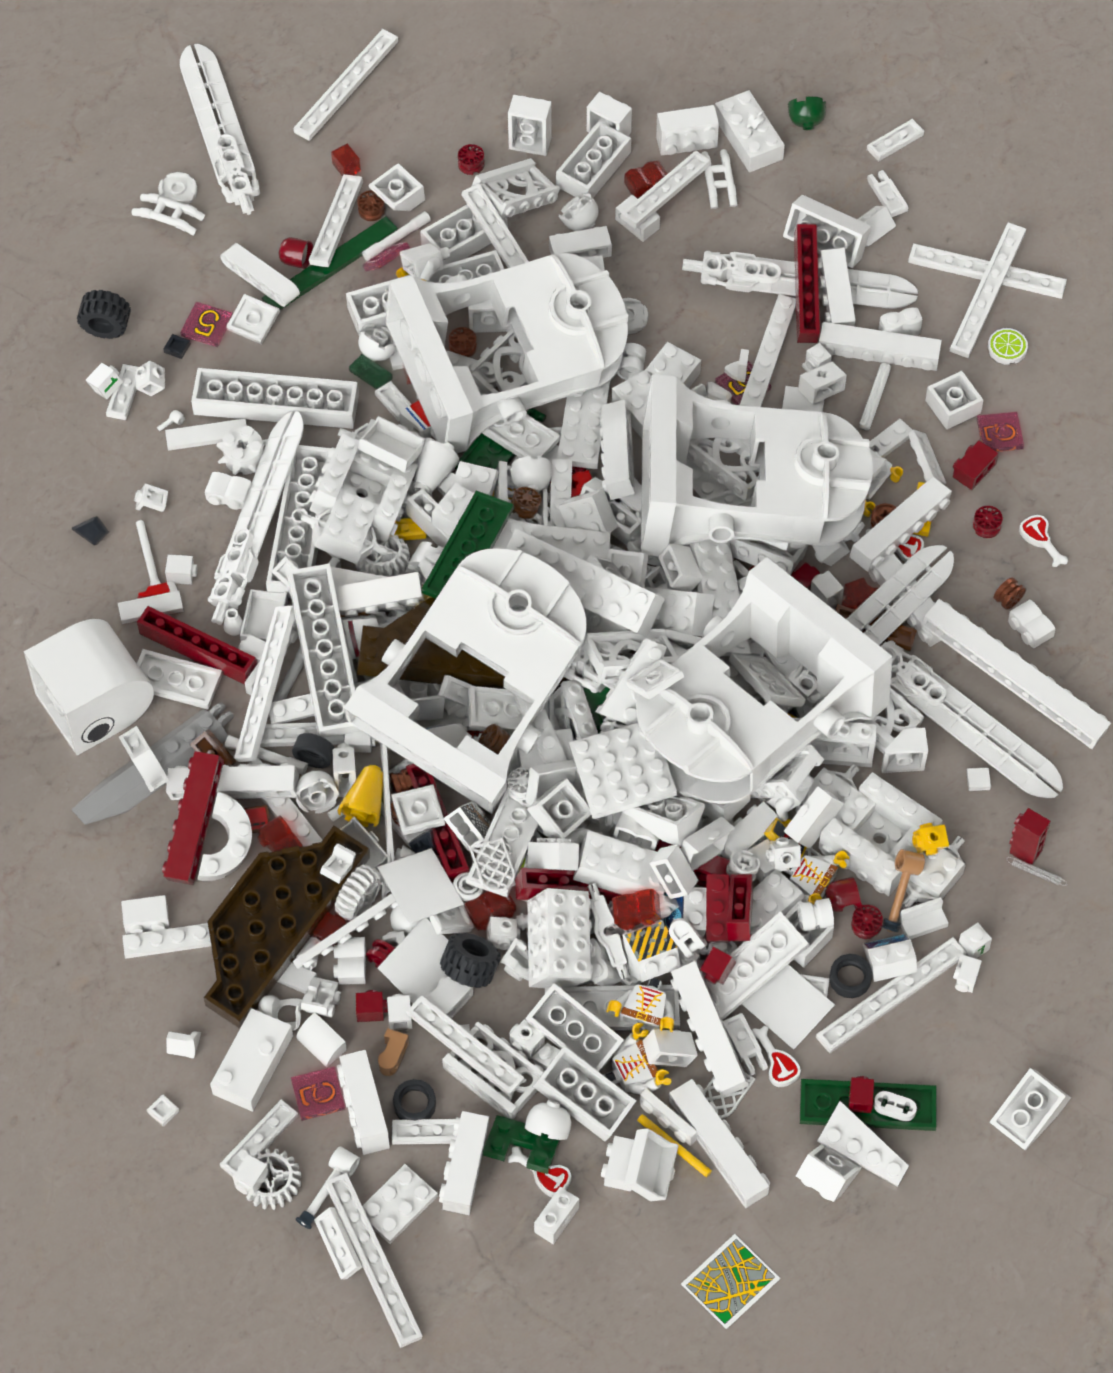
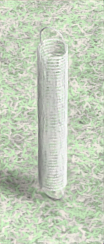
[1007,857,1067,885]

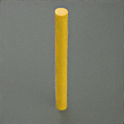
[637,1114,712,1178]

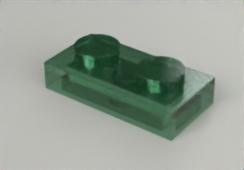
[349,354,393,389]

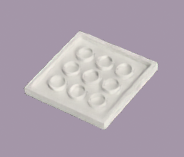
[569,723,677,819]

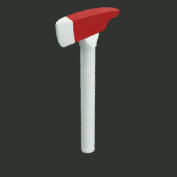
[136,520,178,598]

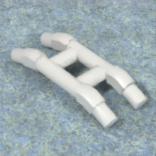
[701,149,737,209]
[132,193,205,236]

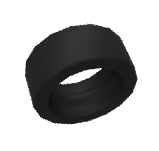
[292,733,335,769]
[829,954,872,998]
[393,1079,436,1121]

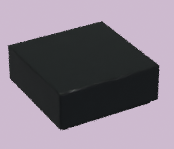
[163,334,191,359]

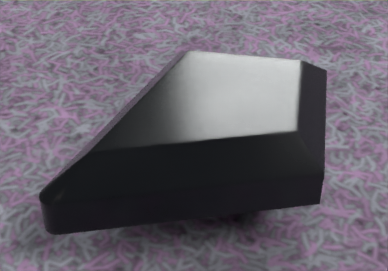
[72,516,109,545]
[409,829,438,857]

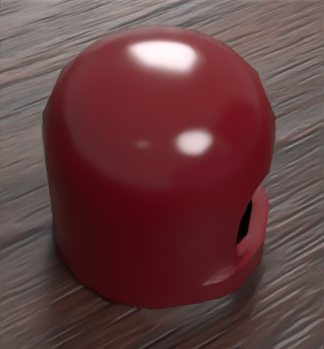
[279,237,314,269]
[825,877,862,912]

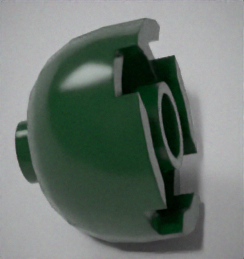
[788,96,826,130]

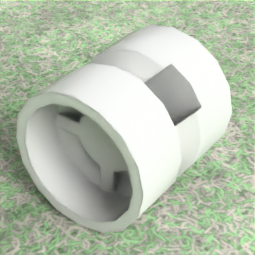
[617,343,646,380]
[797,898,834,931]

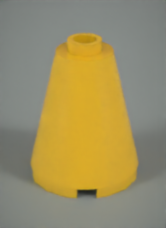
[337,765,383,827]

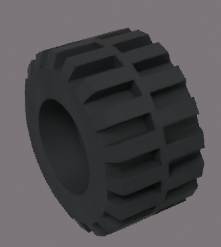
[77,290,131,339]
[440,933,501,988]

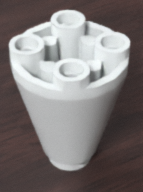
[413,438,459,494]

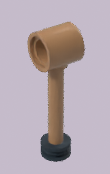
[882,849,925,932]

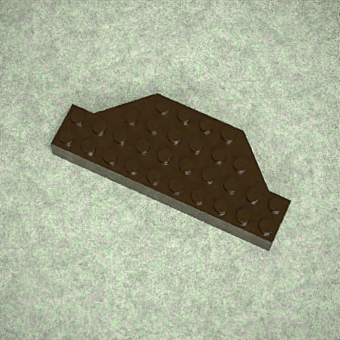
[357,597,572,694]
[203,826,370,1029]

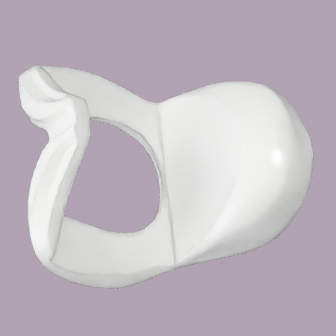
[258,995,302,1031]

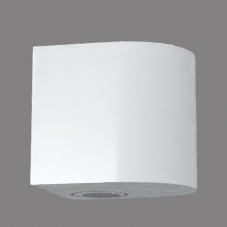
[24,619,154,755]

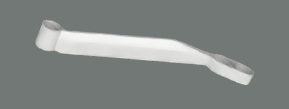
[375,739,394,908]

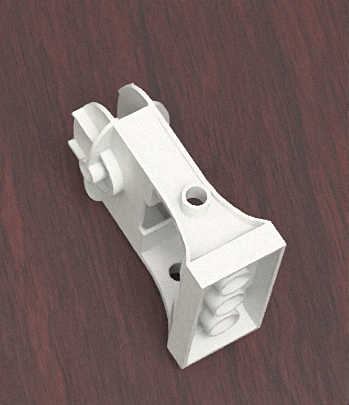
[385,253,629,454]
[641,374,873,557]
[344,549,586,814]
[636,557,892,804]

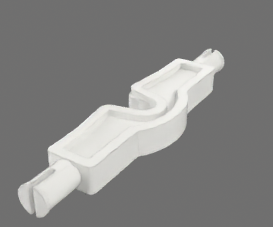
[587,883,629,980]

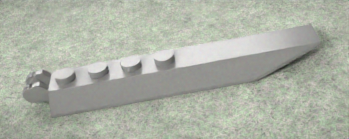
[72,702,234,825]

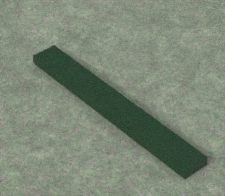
[262,216,398,310]

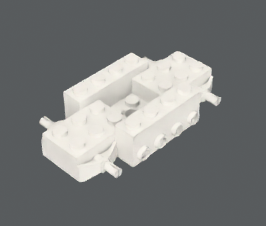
[300,419,418,564]
[795,764,965,909]

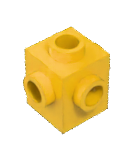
[912,823,949,856]

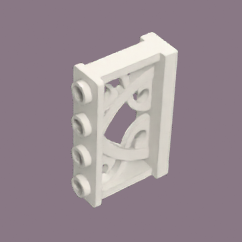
[471,158,560,219]
[468,326,527,394]
[687,438,759,501]
[494,461,550,526]
[729,539,808,576]
[583,629,680,683]
[553,680,598,741]
[848,688,924,754]
[793,718,877,767]
[750,744,824,798]
[442,1022,545,1120]

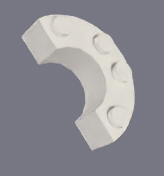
[197,792,252,881]

